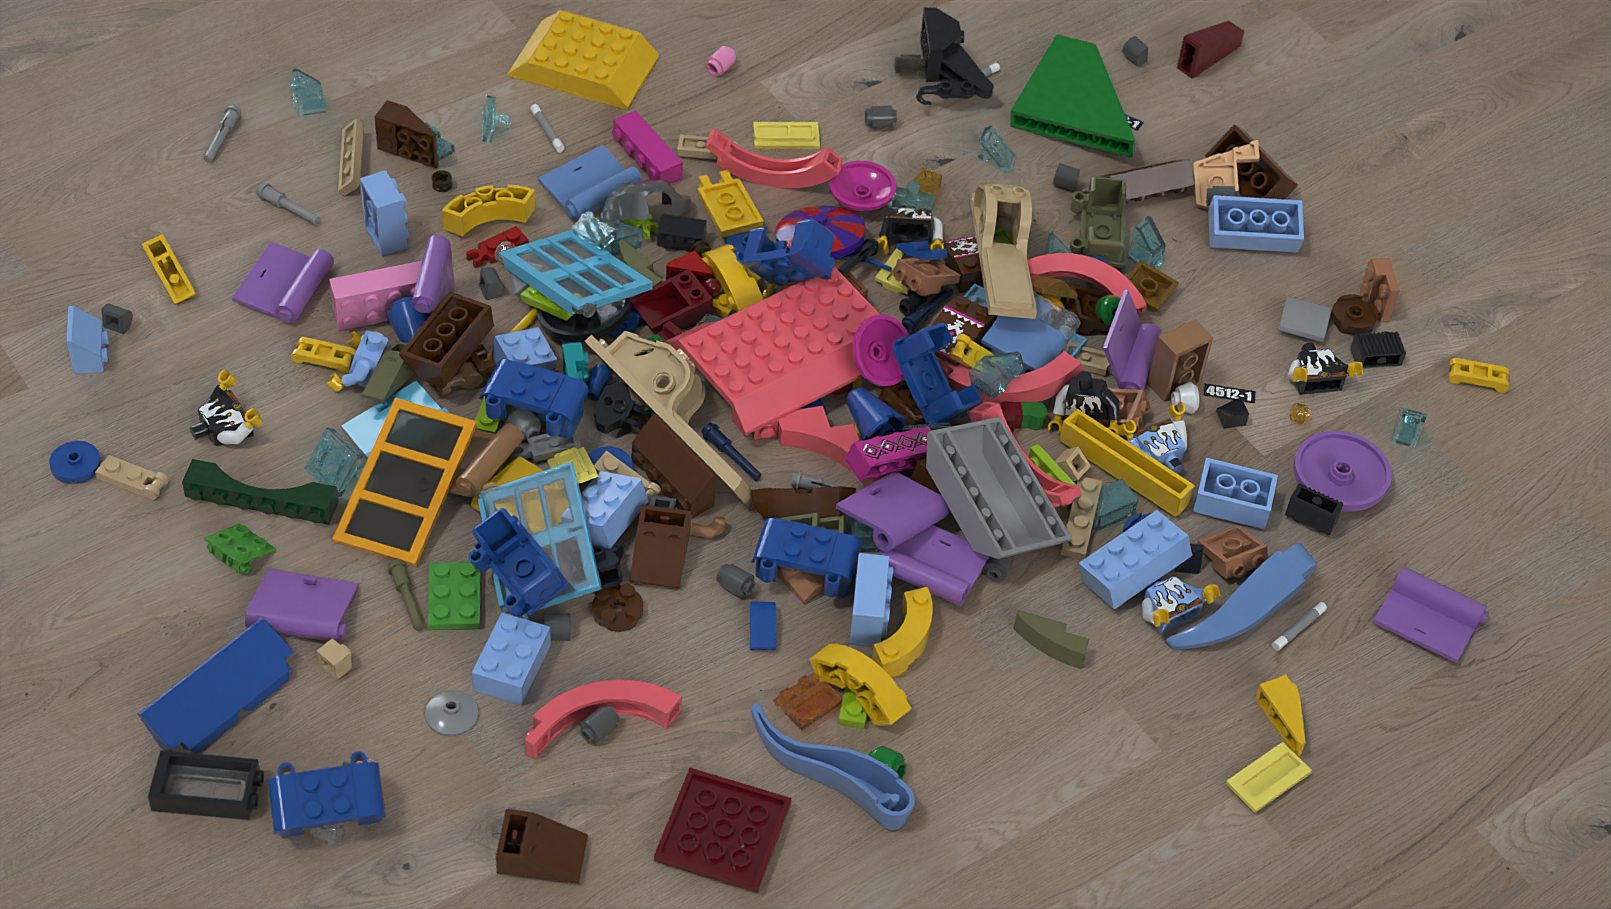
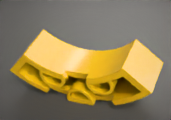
[442,184,536,237]
[702,244,764,313]
[872,587,933,678]
[809,644,911,725]

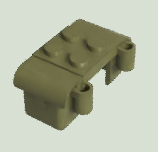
[1068,177,1127,268]

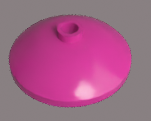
[829,161,896,211]
[853,314,909,386]

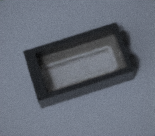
[148,750,264,820]

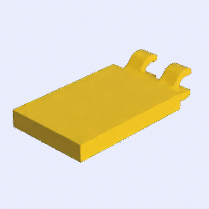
[697,170,764,238]

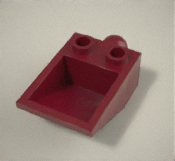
[630,269,721,332]

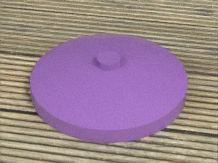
[1293,431,1392,511]

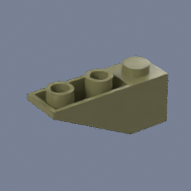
[362,340,415,403]

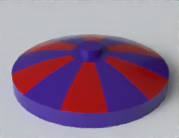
[775,206,866,259]

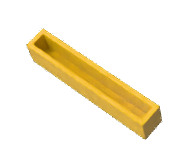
[1059,409,1195,517]

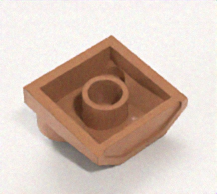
[777,566,825,604]

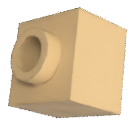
[1055,447,1091,481]
[317,639,352,680]

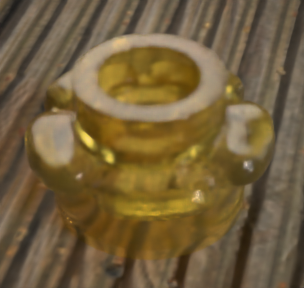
[1290,402,1310,425]

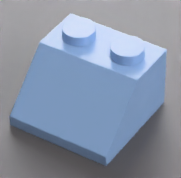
[66,306,109,374]

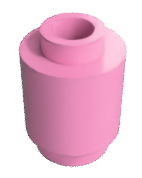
[706,46,736,76]

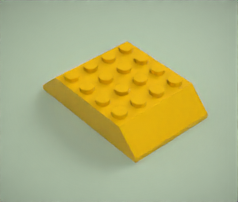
[508,10,659,110]

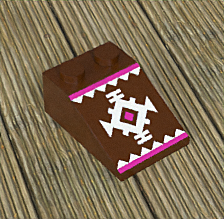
[942,235,984,293]
[931,295,997,367]

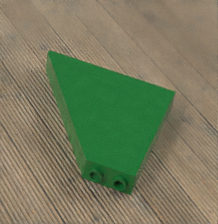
[1010,34,1135,158]

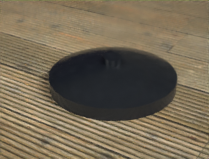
[537,275,631,342]

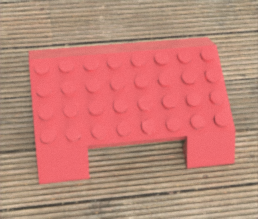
[665,267,880,436]

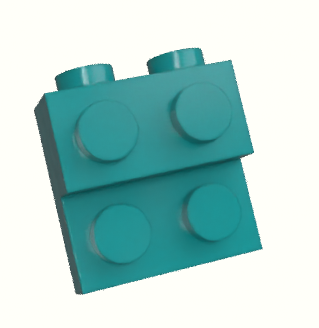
[562,342,589,383]

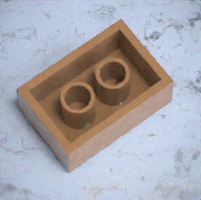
[1147,319,1213,402]

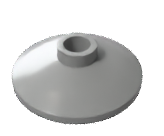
[425,690,479,736]

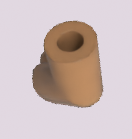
[690,516,727,539]

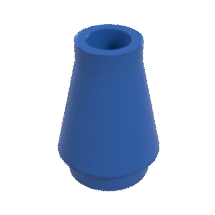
[587,364,613,401]

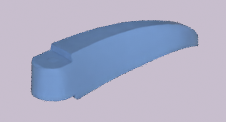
[1166,543,1318,650]
[751,702,915,830]

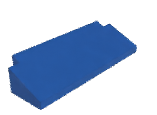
[138,618,294,753]

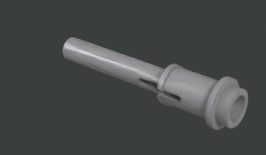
[204,105,242,162]
[256,183,320,225]
[791,471,860,493]

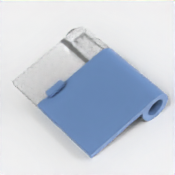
[981,292,1080,374]

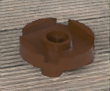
[1331,294,1378,334]
[592,584,643,632]

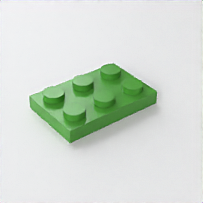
[428,562,481,631]

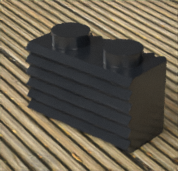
[657,214,707,253]
[1350,331,1406,368]
[1285,483,1344,535]

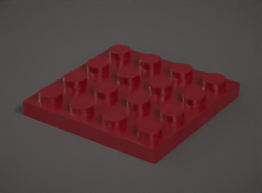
[654,768,792,893]

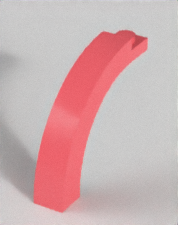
[705,128,843,189]
[1027,253,1147,315]
[937,351,1083,406]
[967,401,1082,508]
[524,680,682,760]

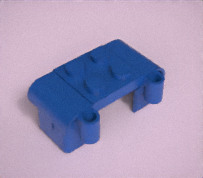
[736,219,835,286]
[893,323,982,427]
[479,359,589,439]
[469,508,571,617]
[752,518,862,597]
[268,751,386,837]

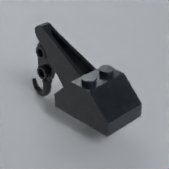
[916,8,994,105]

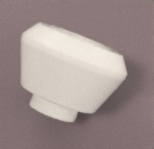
[1171,382,1199,414]

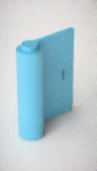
[342,381,450,472]

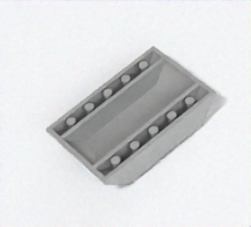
[926,417,1072,559]

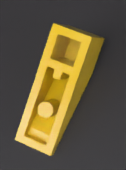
[142,234,196,305]
[1255,675,1305,758]

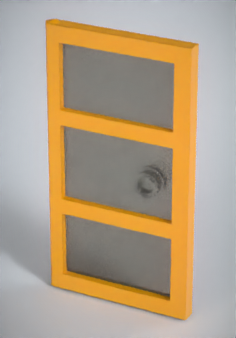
[331,398,477,567]

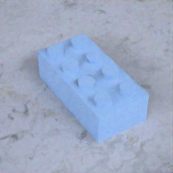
[1208,195,1304,253]
[1079,510,1192,609]

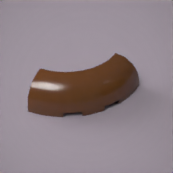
[751,486,856,518]

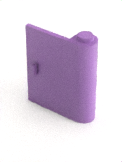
[411,235,455,314]
[232,241,334,323]
[1103,290,1162,390]
[836,471,950,552]
[878,525,990,606]
[1373,566,1489,663]
[245,569,358,643]

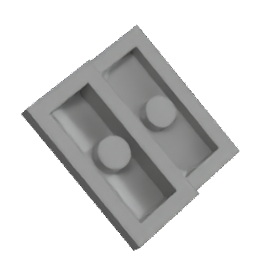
[1278,296,1332,342]

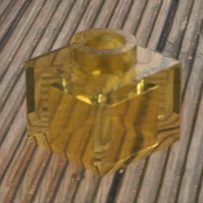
[912,167,942,201]

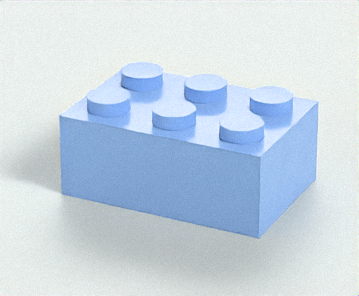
[360,170,409,257]
[1193,458,1278,530]
[561,471,649,548]
[849,553,893,647]
[472,613,551,705]

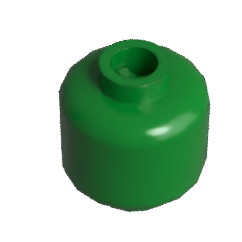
[1095,295,1121,326]
[868,746,907,779]

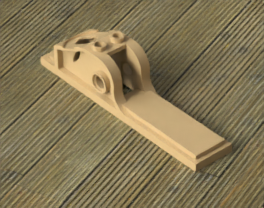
[970,182,1037,319]
[585,331,753,508]

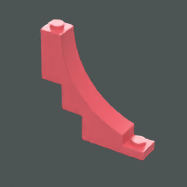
[752,406,888,487]

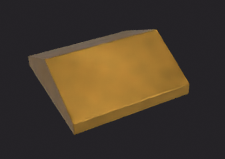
[1127,260,1179,312]
[1030,273,1078,299]

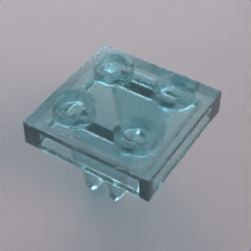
[305,428,364,497]

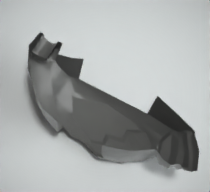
[599,180,692,222]

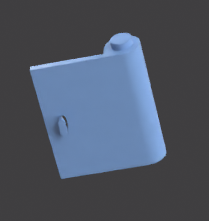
[538,145,643,220]

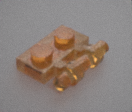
[773,673,842,731]

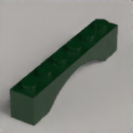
[182,459,339,525]

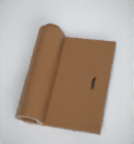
[417,423,524,497]

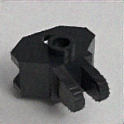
[594,381,652,434]
[570,545,624,590]

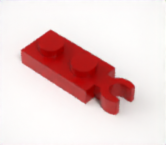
[466,226,529,268]

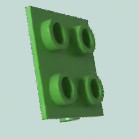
[204,523,276,574]

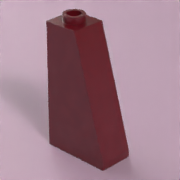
[1177,20,1244,79]

